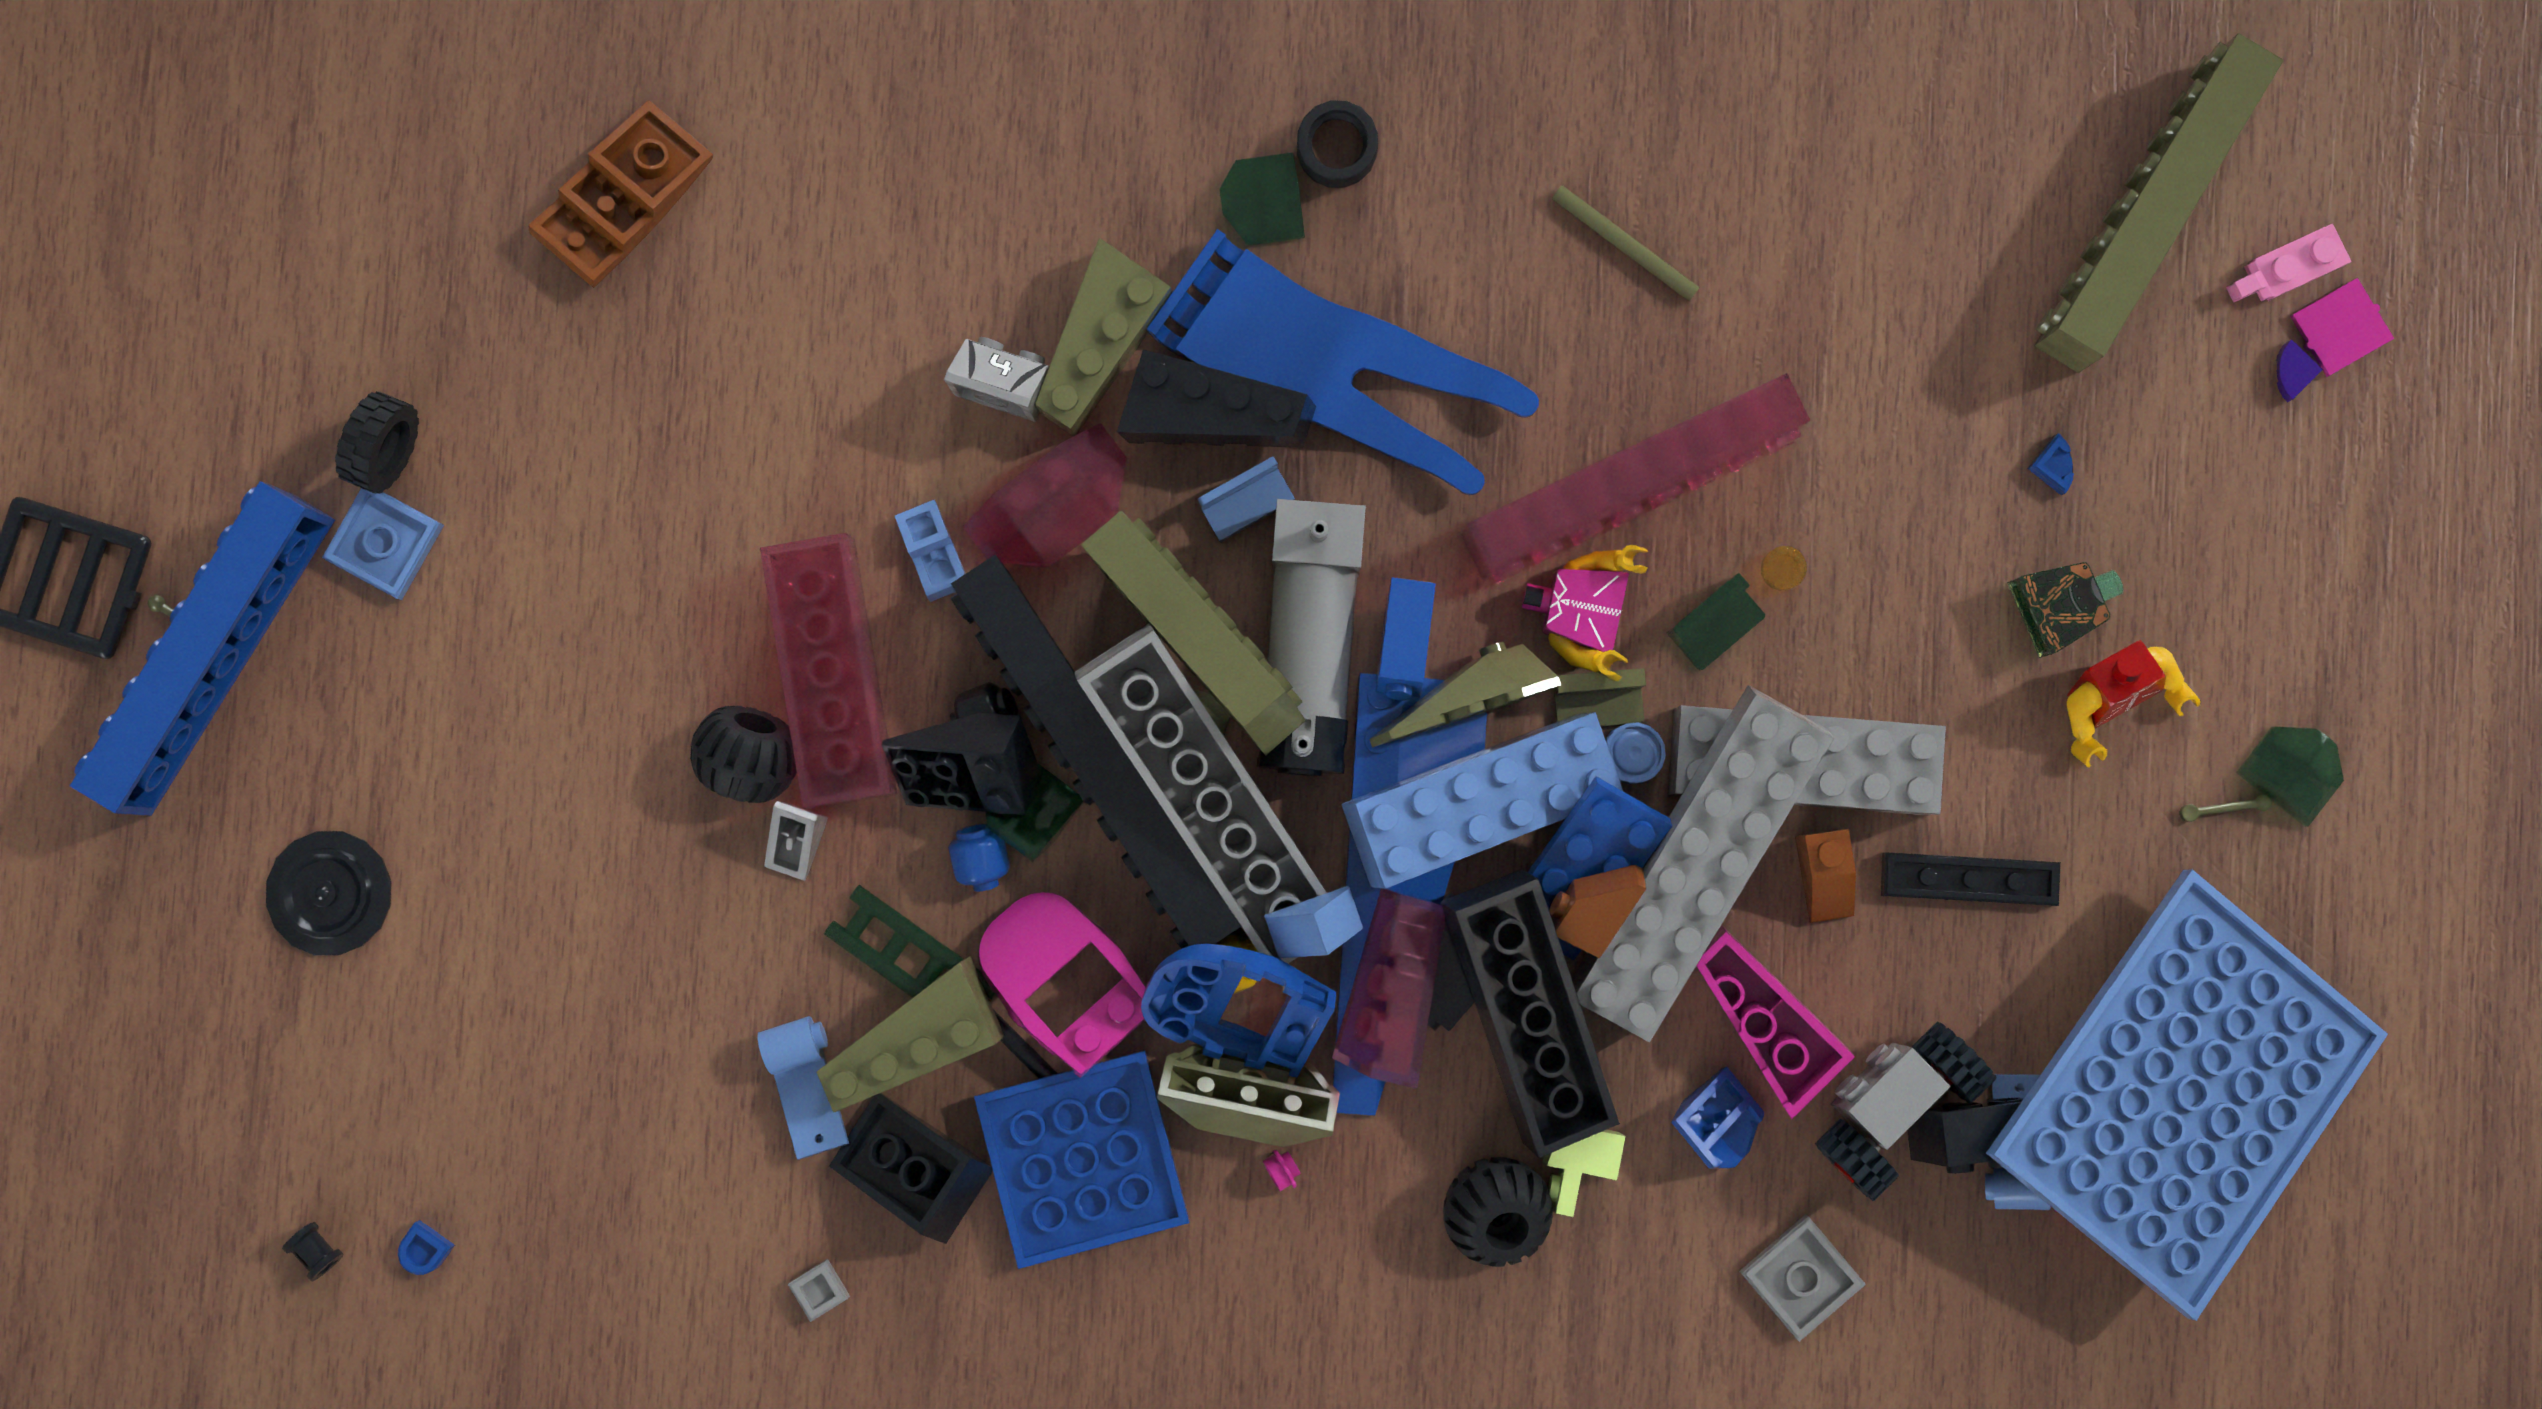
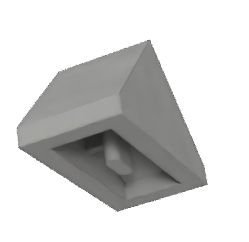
[764,801,828,881]

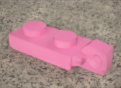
[2226,223,2352,303]

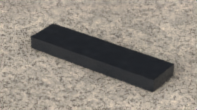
[1881,852,2061,906]

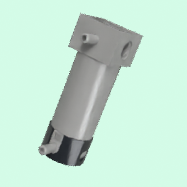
[1256,499,1366,776]

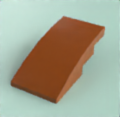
[528,100,713,288]

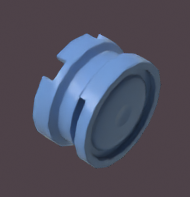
[1605,722,1666,785]

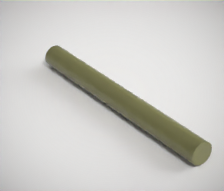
[1552,185,1700,301]

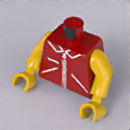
[2066,640,2200,768]

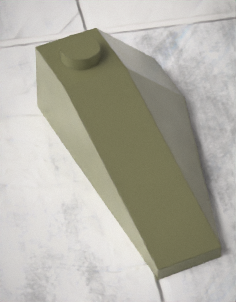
[1369,641,1561,748]

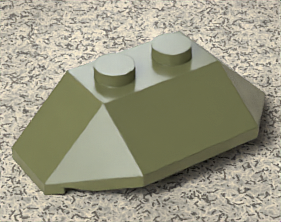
[1157,1044,1340,1147]

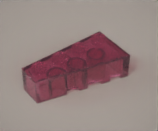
[1332,888,1445,1089]

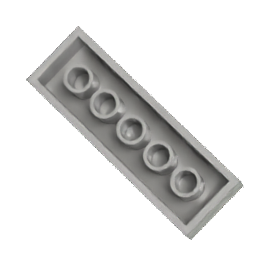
[1668,705,1946,816]

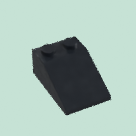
[829,1093,993,1244]

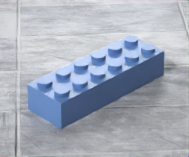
[1341,712,1623,889]

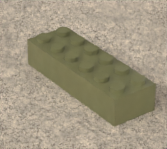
[1081,511,1306,756]

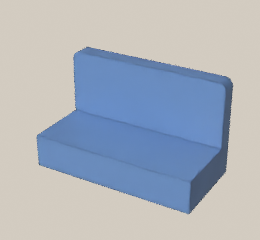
[1197,456,1295,543]

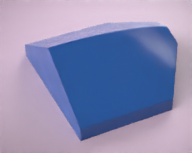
[1671,1066,1764,1169]

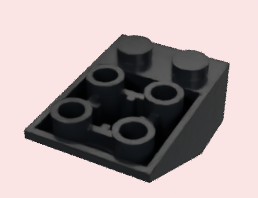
[881,713,1042,815]

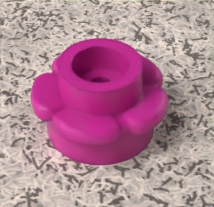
[1262,1150,1301,1191]

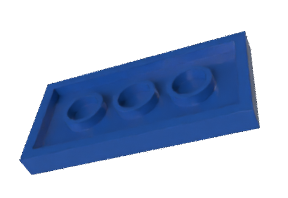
[1527,776,1672,960]

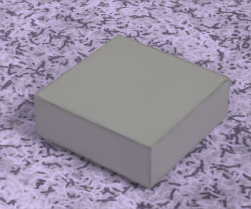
[788,1259,850,1322]

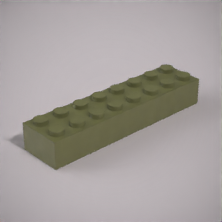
[2034,33,2284,373]

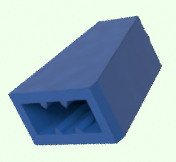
[1376,577,1436,700]

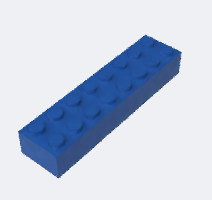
[70,481,335,816]

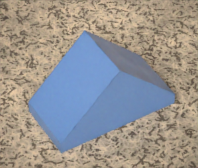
[1264,886,1363,958]

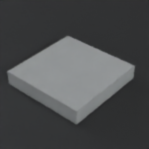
[1739,1214,1866,1342]

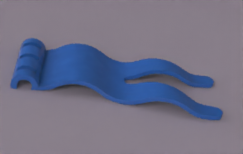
[1146,229,1539,495]

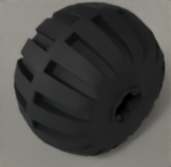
[690,706,800,803]
[1443,1157,1553,1267]

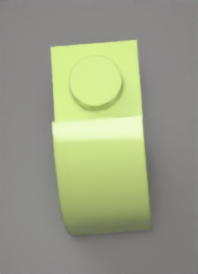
[1543,1130,1626,1217]

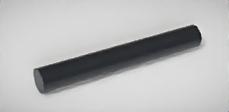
[993,1009,1057,1078]

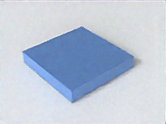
[322,488,444,600]

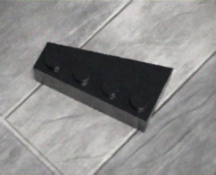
[1117,349,1316,448]
[1907,1097,2023,1174]

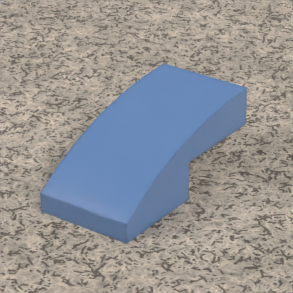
[895,499,966,602]

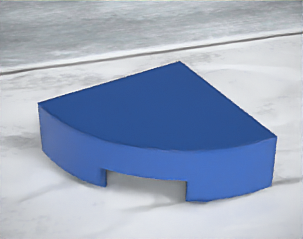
[2027,433,2074,495]

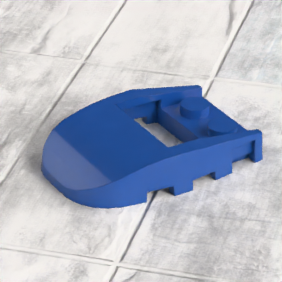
[1141,944,1336,1078]

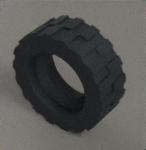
[335,391,419,494]

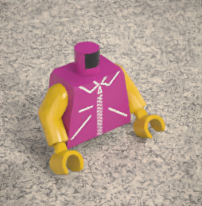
[1521,545,1648,681]

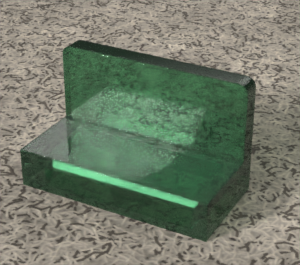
[1666,573,1765,671]

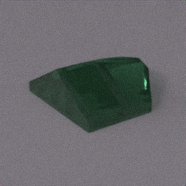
[1219,152,1305,246]
[2236,727,2344,827]
[985,764,1084,862]

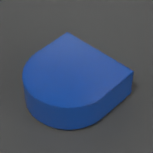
[398,1220,455,1275]

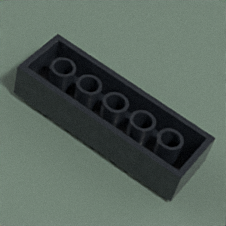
[1441,869,1620,1158]

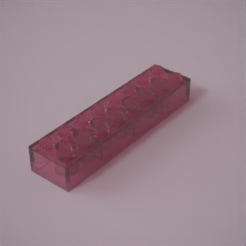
[1461,373,1810,583]

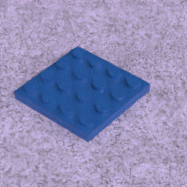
[974,1050,1190,1269]

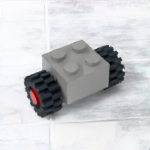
[1815,1022,1997,1201]

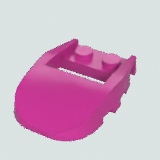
[978,892,1146,1078]

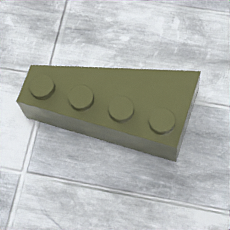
[1035,238,1172,438]
[816,956,1005,1113]

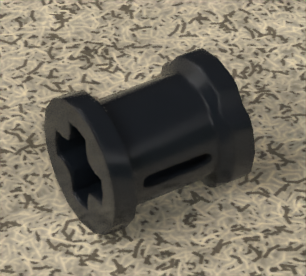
[282,1222,344,1282]

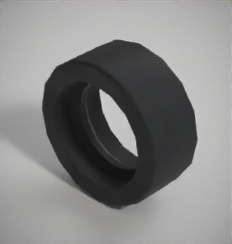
[1297,100,1378,188]

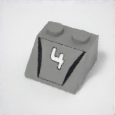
[944,337,1049,422]

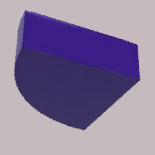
[2276,339,2323,402]

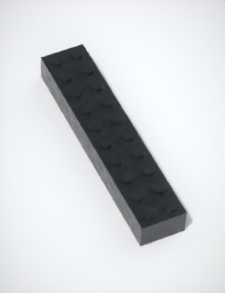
[951,554,1241,949]

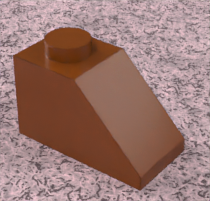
[1795,829,1856,923]
[1549,865,1646,958]

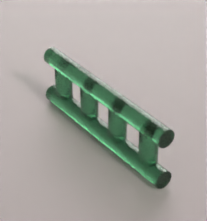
[824,885,996,1000]

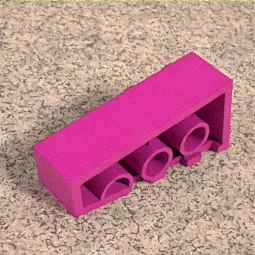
[1696,926,1855,1120]

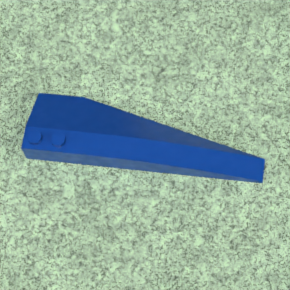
[1333,673,1487,1116]

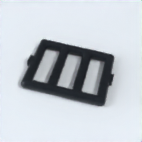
[0,497,152,659]

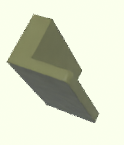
[1553,668,1646,727]

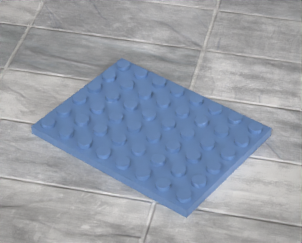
[1986,869,2388,1321]

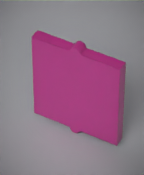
[2290,278,2394,377]

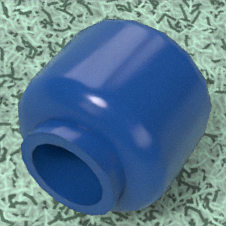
[948,824,1010,892]

